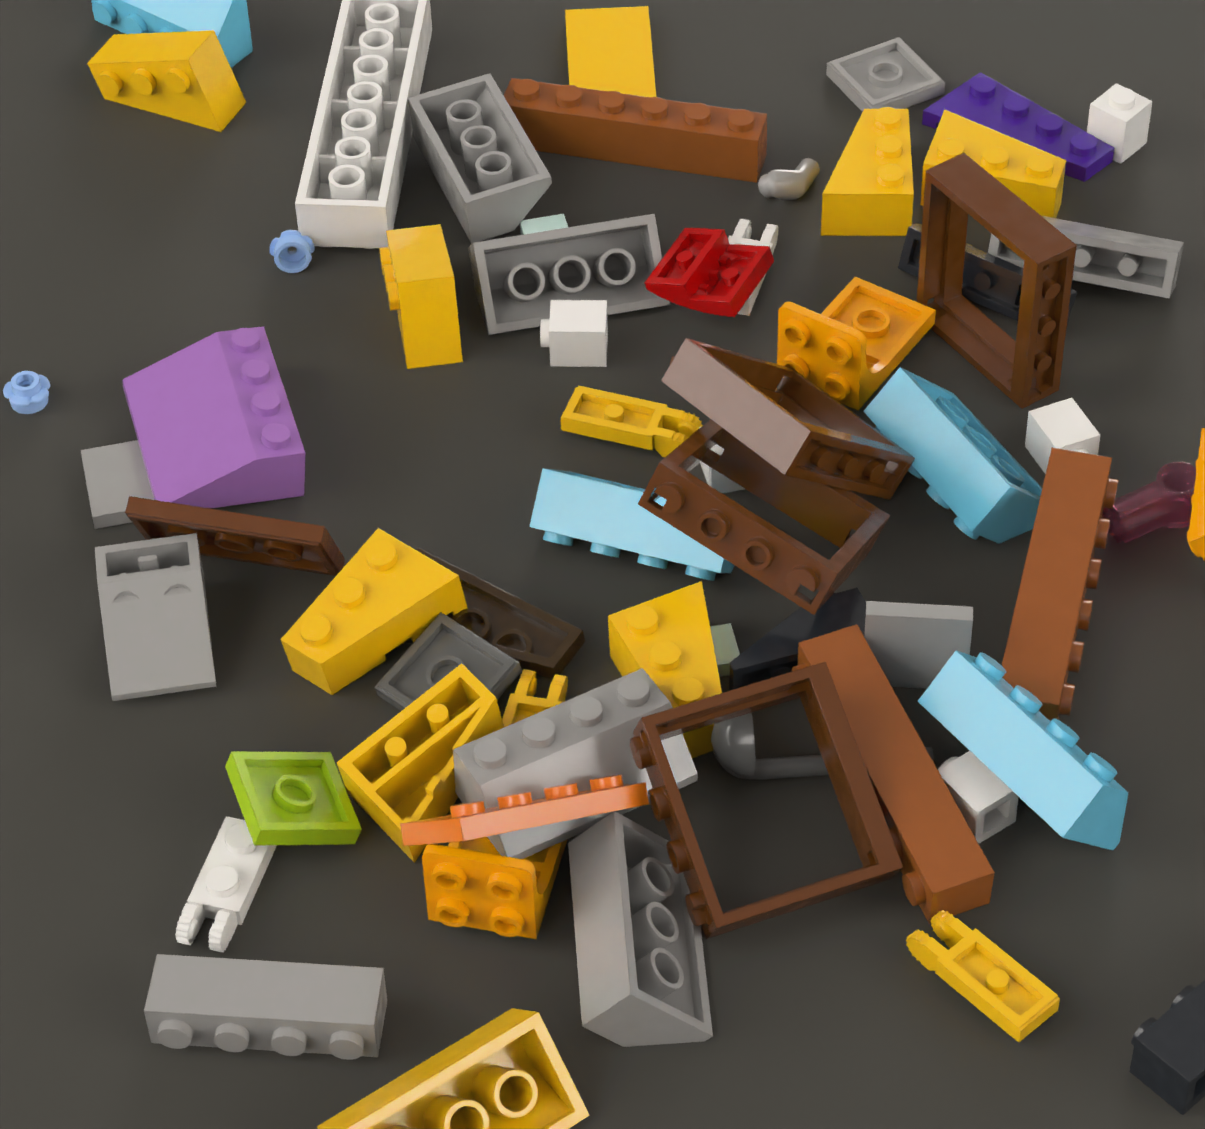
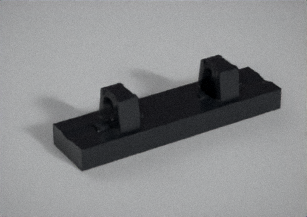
[898,223,1077,326]

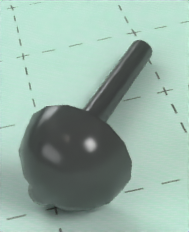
[711,713,934,780]

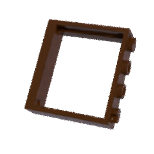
[917,153,1077,409]
[661,338,915,500]
[638,419,891,615]
[630,662,903,939]

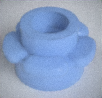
[269,230,315,273]
[3,371,50,414]

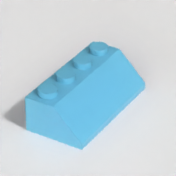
[91,0,253,68]
[863,367,1042,544]
[529,468,735,581]
[918,650,1128,850]

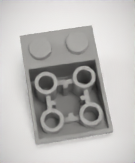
[95,533,217,701]

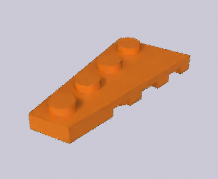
[400,774,649,846]

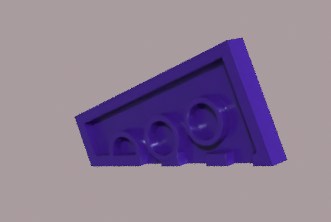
[922,72,1114,182]

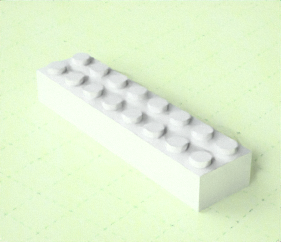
[295,0,432,249]

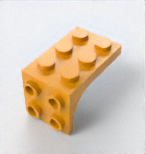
[777,277,936,410]
[422,803,567,939]

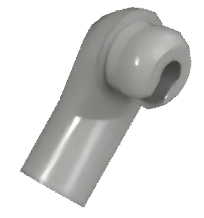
[758,158,820,200]

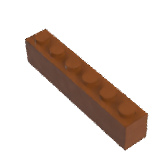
[504,78,767,183]
[1002,447,1119,721]
[792,624,994,924]

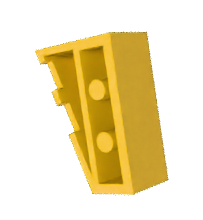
[87,30,247,132]
[821,107,914,236]
[920,110,1066,218]
[379,224,463,369]
[281,528,468,695]
[608,581,722,758]
[337,663,504,863]

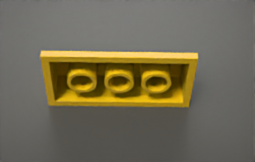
[317,1008,590,1129]

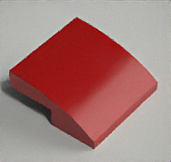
[644,228,774,317]

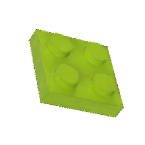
[225,751,362,846]

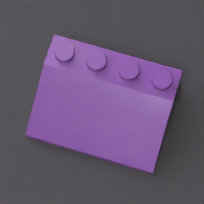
[123,326,306,509]

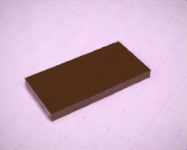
[125,496,345,576]

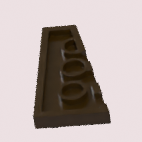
[406,547,585,678]

